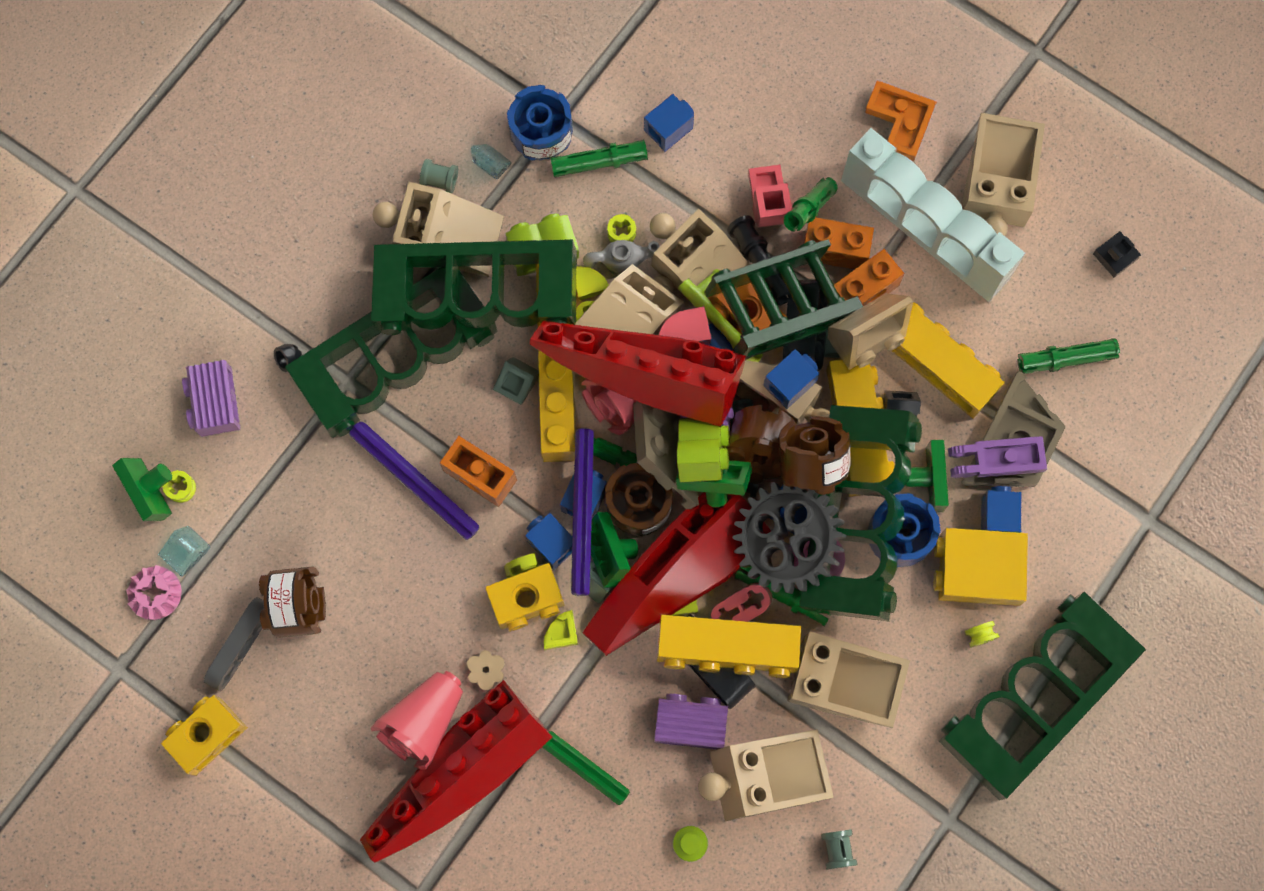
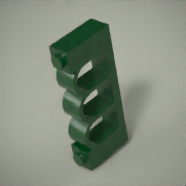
[371,239,577,335]
[285,267,498,438]
[799,405,922,622]
[939,592,1146,801]

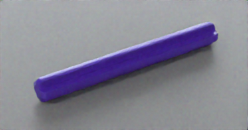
[349,421,480,540]
[571,428,594,596]

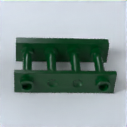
[704,239,863,359]

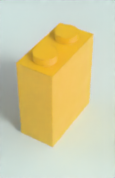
[933,528,1028,606]

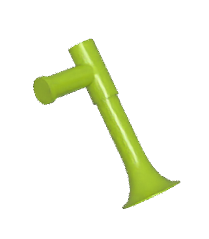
[678,269,741,349]

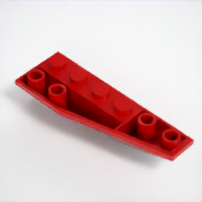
[530,321,746,427]
[582,492,771,656]
[360,680,553,863]

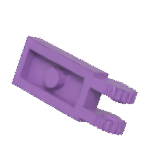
[948,436,1047,478]

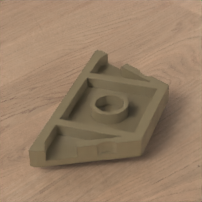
[962,371,1066,487]
[633,401,699,509]

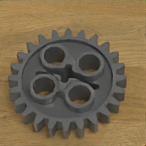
[733,482,846,594]

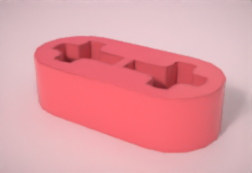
[711,583,772,622]

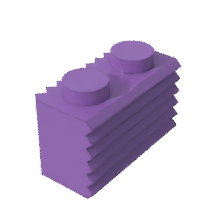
[182,360,241,437]
[654,693,728,750]

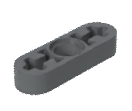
[204,597,264,691]

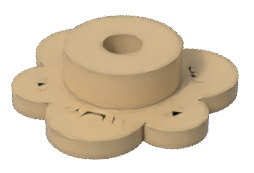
[467,650,505,691]

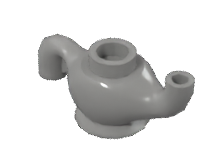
[583,240,660,276]

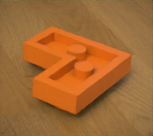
[865,80,937,162]

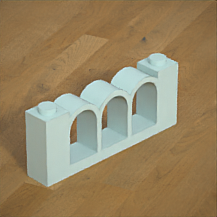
[841,128,1025,302]

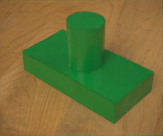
[905,440,949,513]
[112,458,172,521]
[676,460,752,507]
[591,512,638,588]

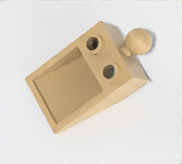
[962,113,1045,236]
[373,182,504,277]
[650,209,750,307]
[575,264,684,335]
[828,293,913,370]
[735,360,830,425]
[787,631,910,728]
[698,729,834,822]

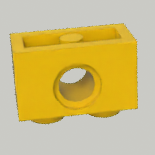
[485,563,565,632]
[160,695,248,776]

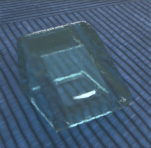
[470,144,511,179]
[158,526,210,577]

